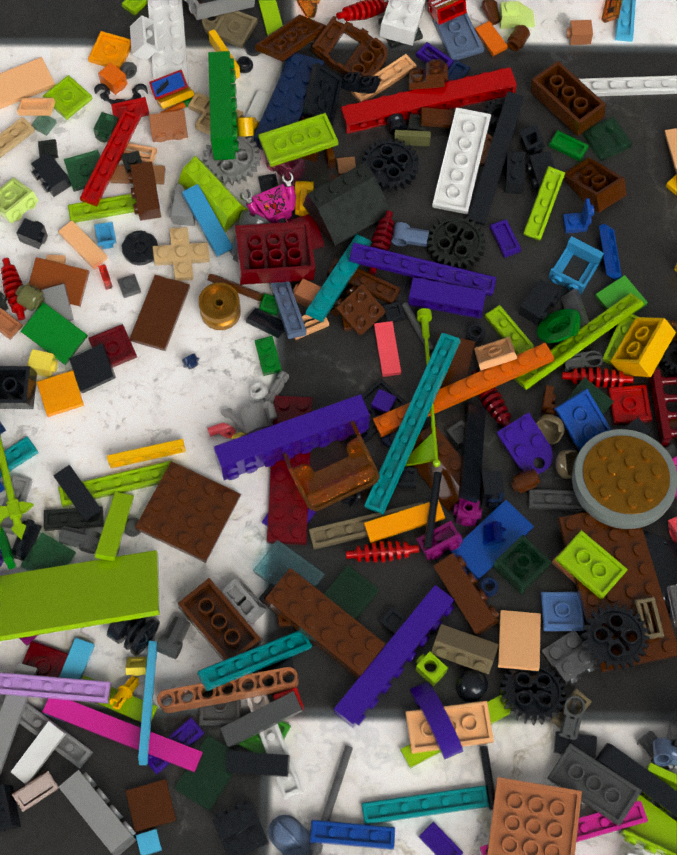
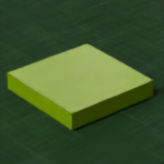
[43,75,93,120]

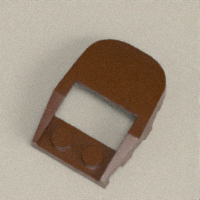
[312,16,388,77]

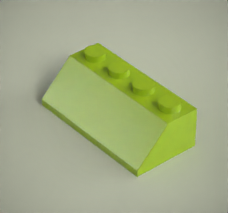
[178,156,248,233]

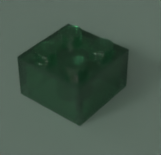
[493,535,552,595]

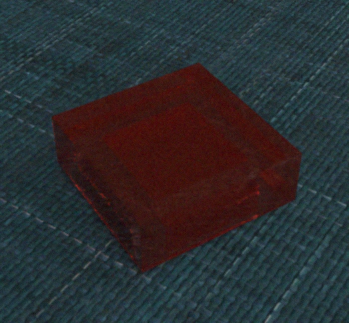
[98,264,113,290]

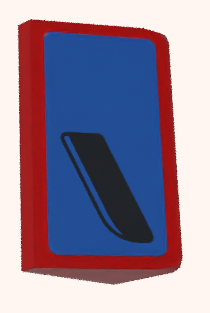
[149,69,188,100]

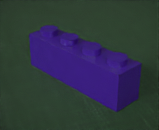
[408,277,486,319]

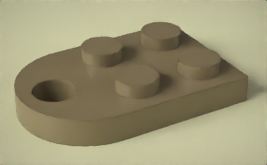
[202,11,258,49]

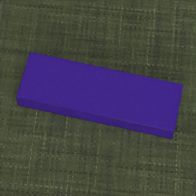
[148,717,205,775]

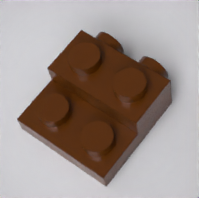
[409,59,448,90]

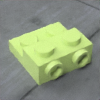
[0,177,39,224]

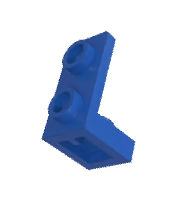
[563,198,594,234]

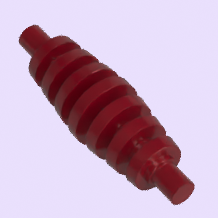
[369,210,394,274]
[471,369,511,427]

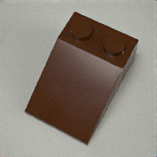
[563,157,627,213]

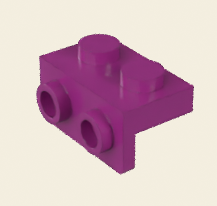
[417,521,463,561]

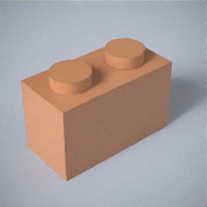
[149,110,188,142]

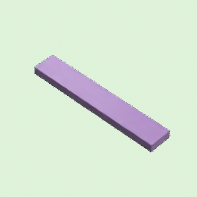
[0,672,112,704]

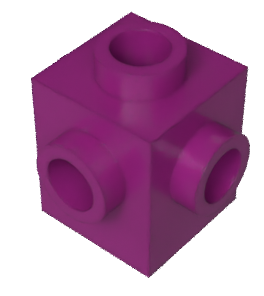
[453,498,482,526]

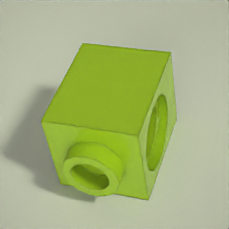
[415,652,448,687]

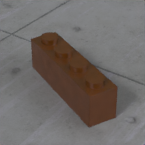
[434,553,500,635]

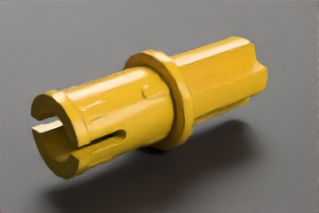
[110,676,139,710]

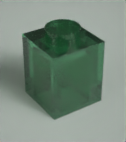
[93,112,119,143]

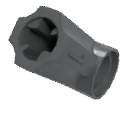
[157,616,191,660]

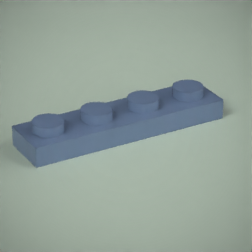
[269,282,307,339]

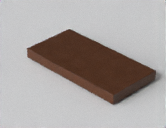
[255,14,326,62]
[130,275,190,351]

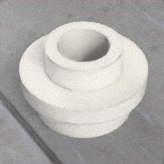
[250,382,268,400]

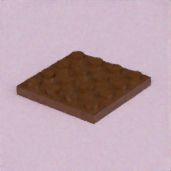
[135,461,241,563]

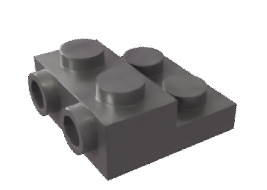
[541,631,598,685]

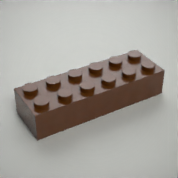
[264,568,385,679]

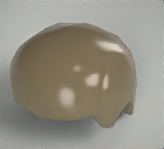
[536,414,565,445]
[555,450,578,479]

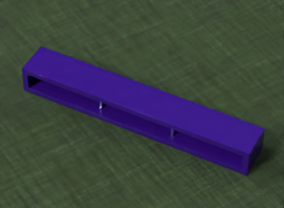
[334,585,454,728]

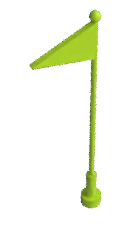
[405,308,440,467]

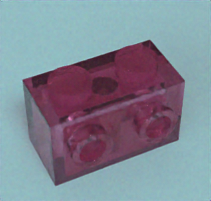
[265,155,305,184]

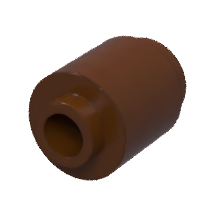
[507,25,530,51]
[510,468,541,494]

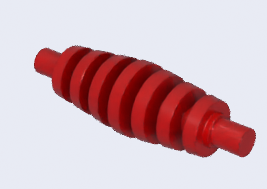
[336,0,389,21]
[1,258,26,320]
[562,367,633,388]
[346,541,419,563]

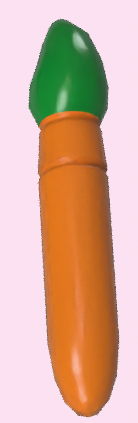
[160,98,192,113]

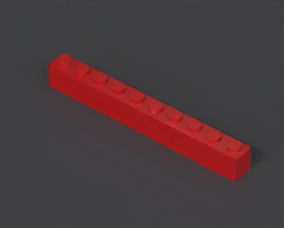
[341,67,517,134]

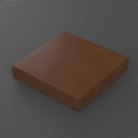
[126,779,177,833]

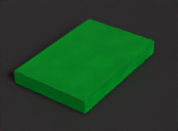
[20,302,88,365]

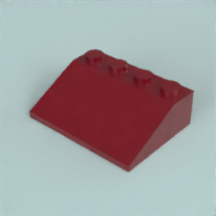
[235,221,316,285]

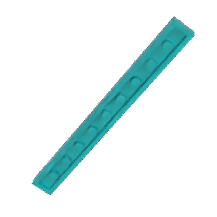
[364,333,461,515]

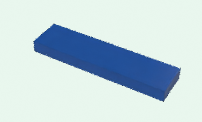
[309,820,395,850]

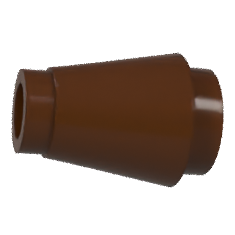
[481,0,500,25]

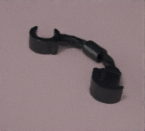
[94,83,148,104]

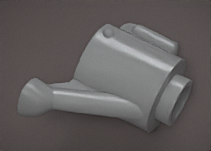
[220,401,277,435]

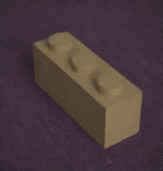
[431,624,499,674]

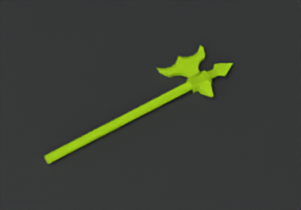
[0,436,34,540]

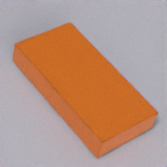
[475,21,508,57]

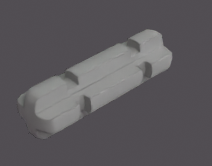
[263,371,289,404]

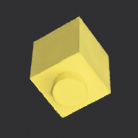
[27,349,58,378]

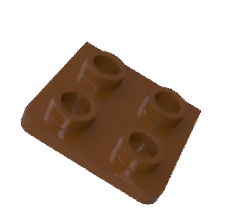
[330,284,385,335]

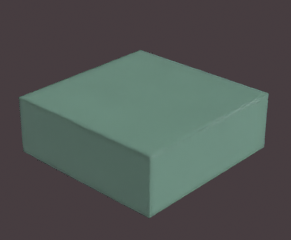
[31,116,57,136]

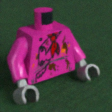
[240,173,296,223]

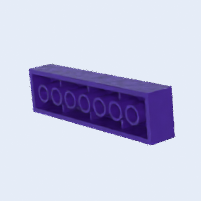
[214,394,370,480]

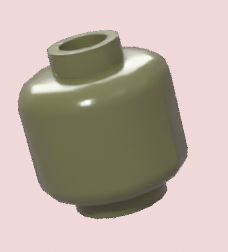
[16,283,45,311]

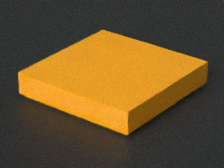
[88,31,131,69]
[37,370,84,417]

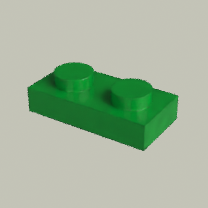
[255,336,282,376]

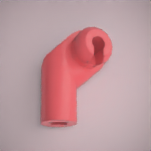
[207,422,236,438]

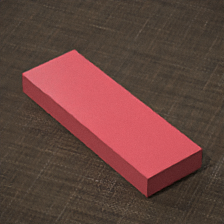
[374,321,401,377]

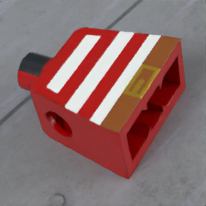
[427,0,467,25]

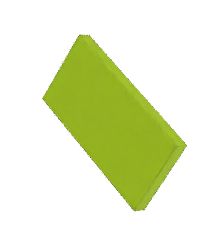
[258,113,338,167]

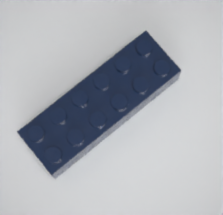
[254,52,324,151]

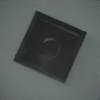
[69,343,116,393]

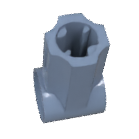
[391,222,429,247]
[652,738,677,766]

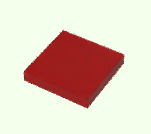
[608,384,652,425]

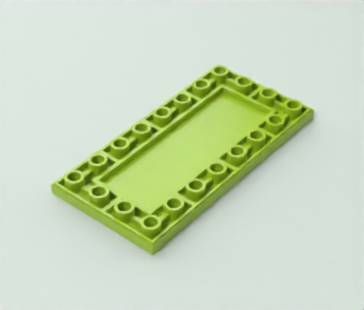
[0,550,160,641]

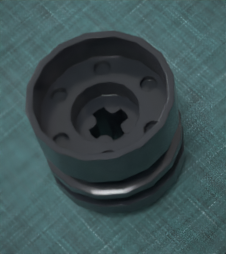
[106,617,160,656]

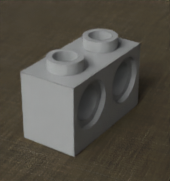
[221,578,268,623]

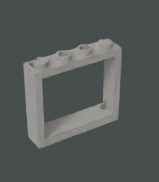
[184,0,255,20]

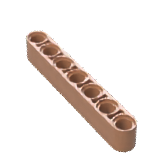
[157,667,299,713]

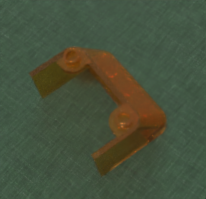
[283,420,380,511]

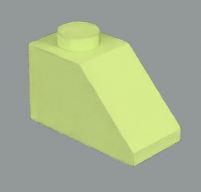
[499,1,535,29]

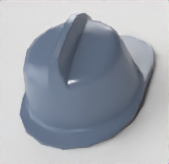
[268,815,311,855]

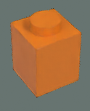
[98,62,128,95]

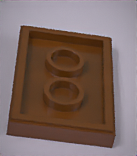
[436,334,475,389]

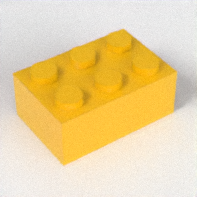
[610,317,676,377]

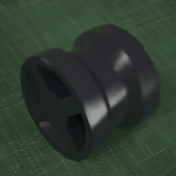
[386,113,407,135]

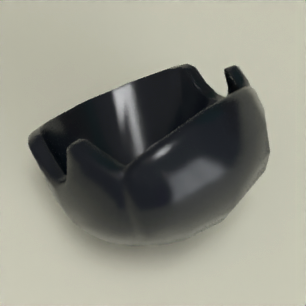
[456,669,488,702]

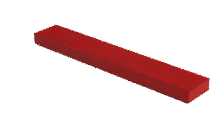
[80,110,141,207]

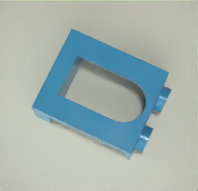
[548,236,604,295]

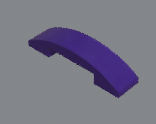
[410,682,463,760]

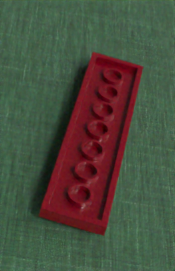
[267,396,313,545]

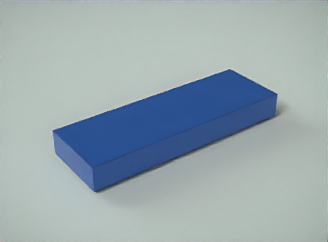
[599,224,622,280]

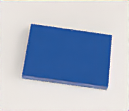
[554,389,611,452]

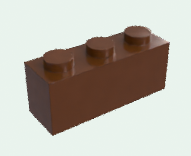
[128,161,161,221]

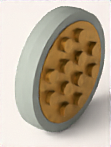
[572,429,677,529]

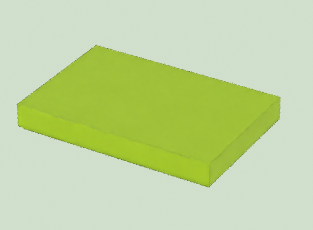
[555,530,628,600]

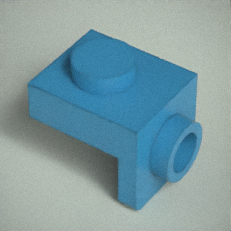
[94,222,117,249]

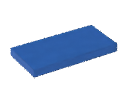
[451,500,534,581]

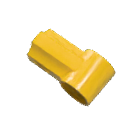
[237,117,260,136]
[295,181,314,217]

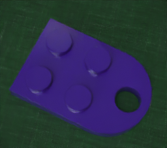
[496,412,553,474]

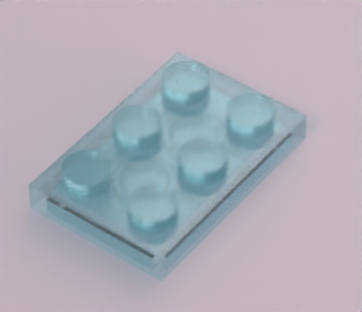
[253,540,325,588]

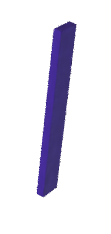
[349,242,496,296]

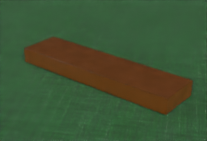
[327,258,401,304]

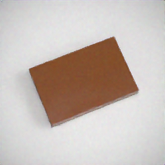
[29,257,90,307]

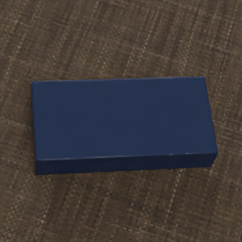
[445,60,470,82]

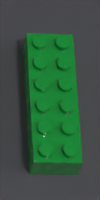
[208,51,239,161]

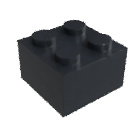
[0,366,37,409]

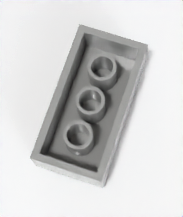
[59,770,137,855]

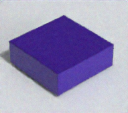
[371,389,396,413]

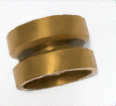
[199,283,241,330]

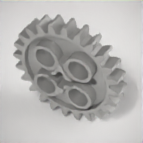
[202,136,261,186]

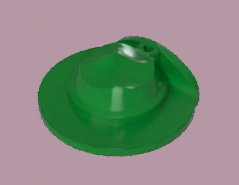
[537,309,580,343]

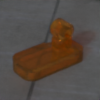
[297,0,320,18]

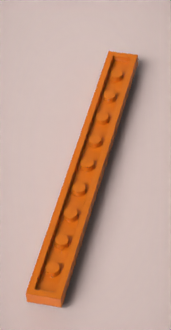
[373,343,554,437]

